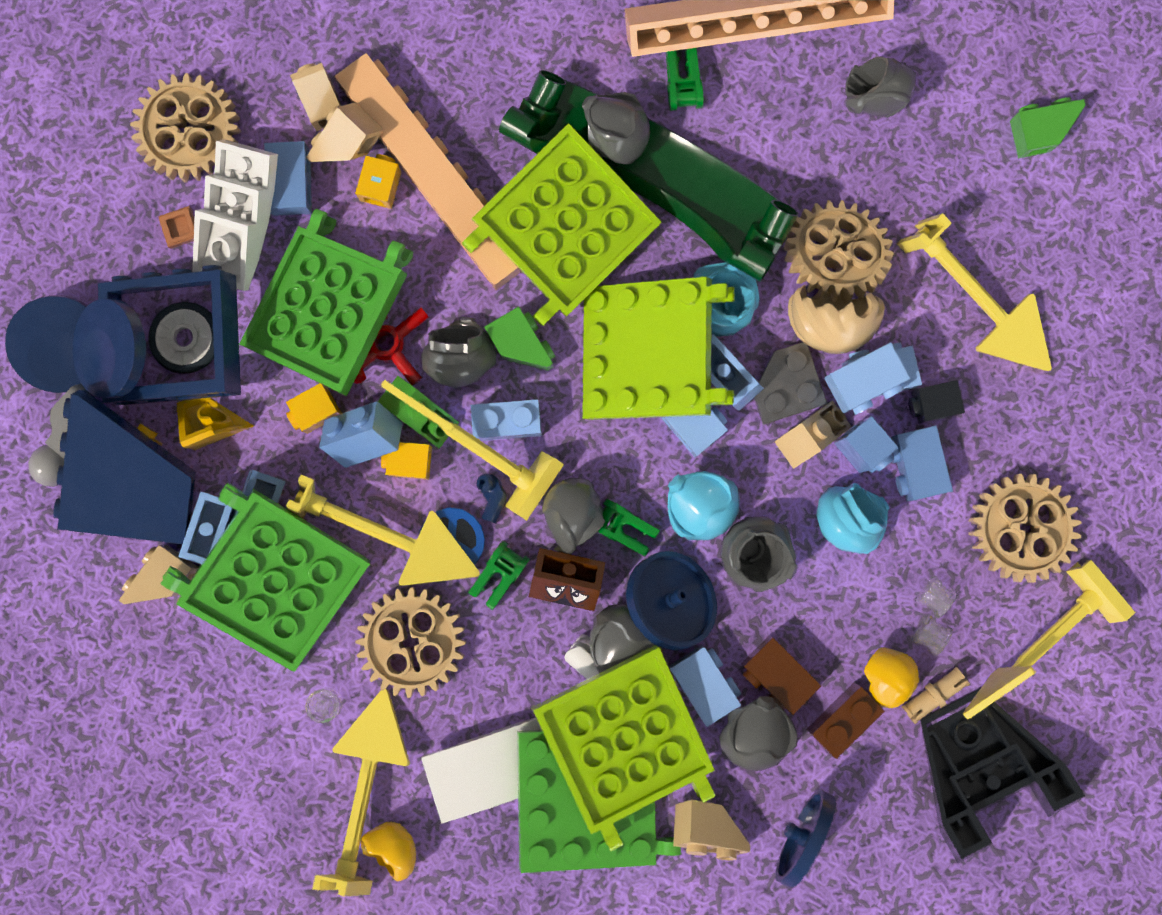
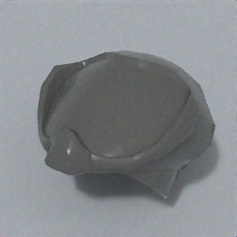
[844,57,916,118]
[582,92,650,164]
[421,317,497,388]
[542,477,605,555]
[720,516,798,592]
[589,605,661,674]
[719,696,798,771]

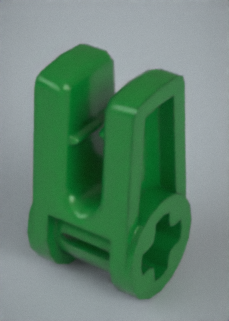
[666,47,703,111]
[597,498,660,557]
[468,540,531,610]

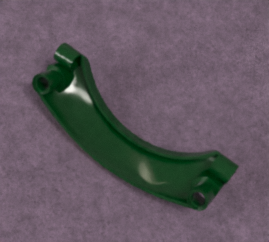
[499,70,799,282]

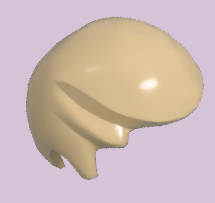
[788,285,885,354]

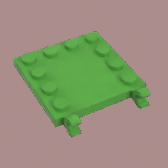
[239,208,414,396]
[160,482,370,672]
[517,730,681,873]

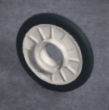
[148,302,214,374]

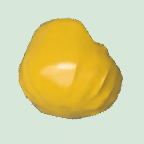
[864,647,919,708]
[361,822,416,881]

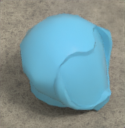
[693,262,760,337]
[667,471,740,540]
[816,483,890,554]

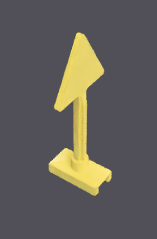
[897,213,1052,371]
[380,380,564,521]
[286,475,480,586]
[963,560,1136,719]
[312,689,410,896]

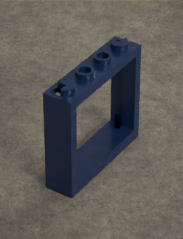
[98,265,241,405]

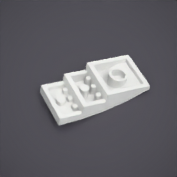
[192,140,278,291]
[421,717,542,824]

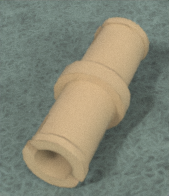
[901,667,970,724]

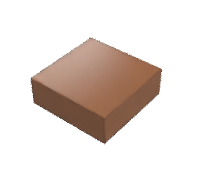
[158,206,195,249]

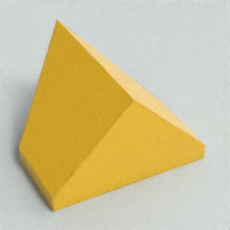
[176,398,254,450]

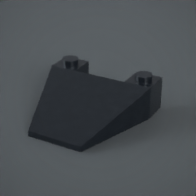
[920,689,1085,863]

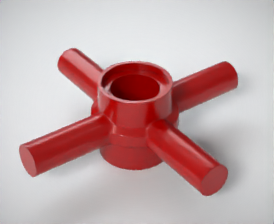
[362,307,429,386]

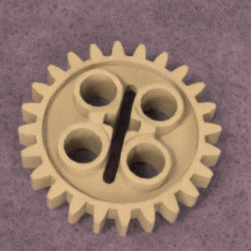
[130,73,241,182]
[783,200,894,302]
[969,474,1082,583]
[355,587,466,698]

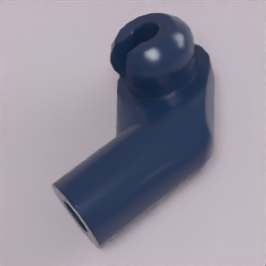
[476,474,507,524]

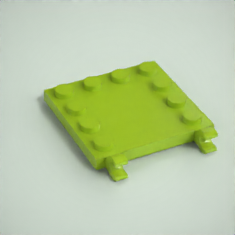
[462,123,662,326]
[582,277,734,420]
[531,645,716,851]

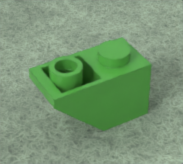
[1010,97,1085,159]
[484,306,556,371]
[378,376,459,449]

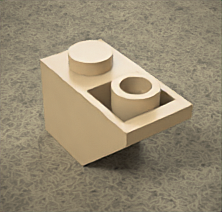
[290,63,342,131]
[306,102,384,162]
[774,400,851,469]
[118,545,199,604]
[673,800,750,861]

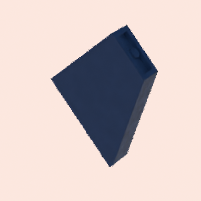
[53,390,196,544]

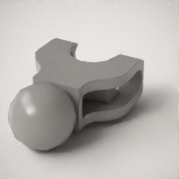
[28,383,128,487]

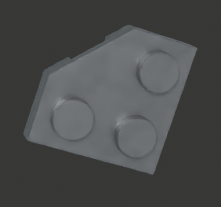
[754,342,827,425]

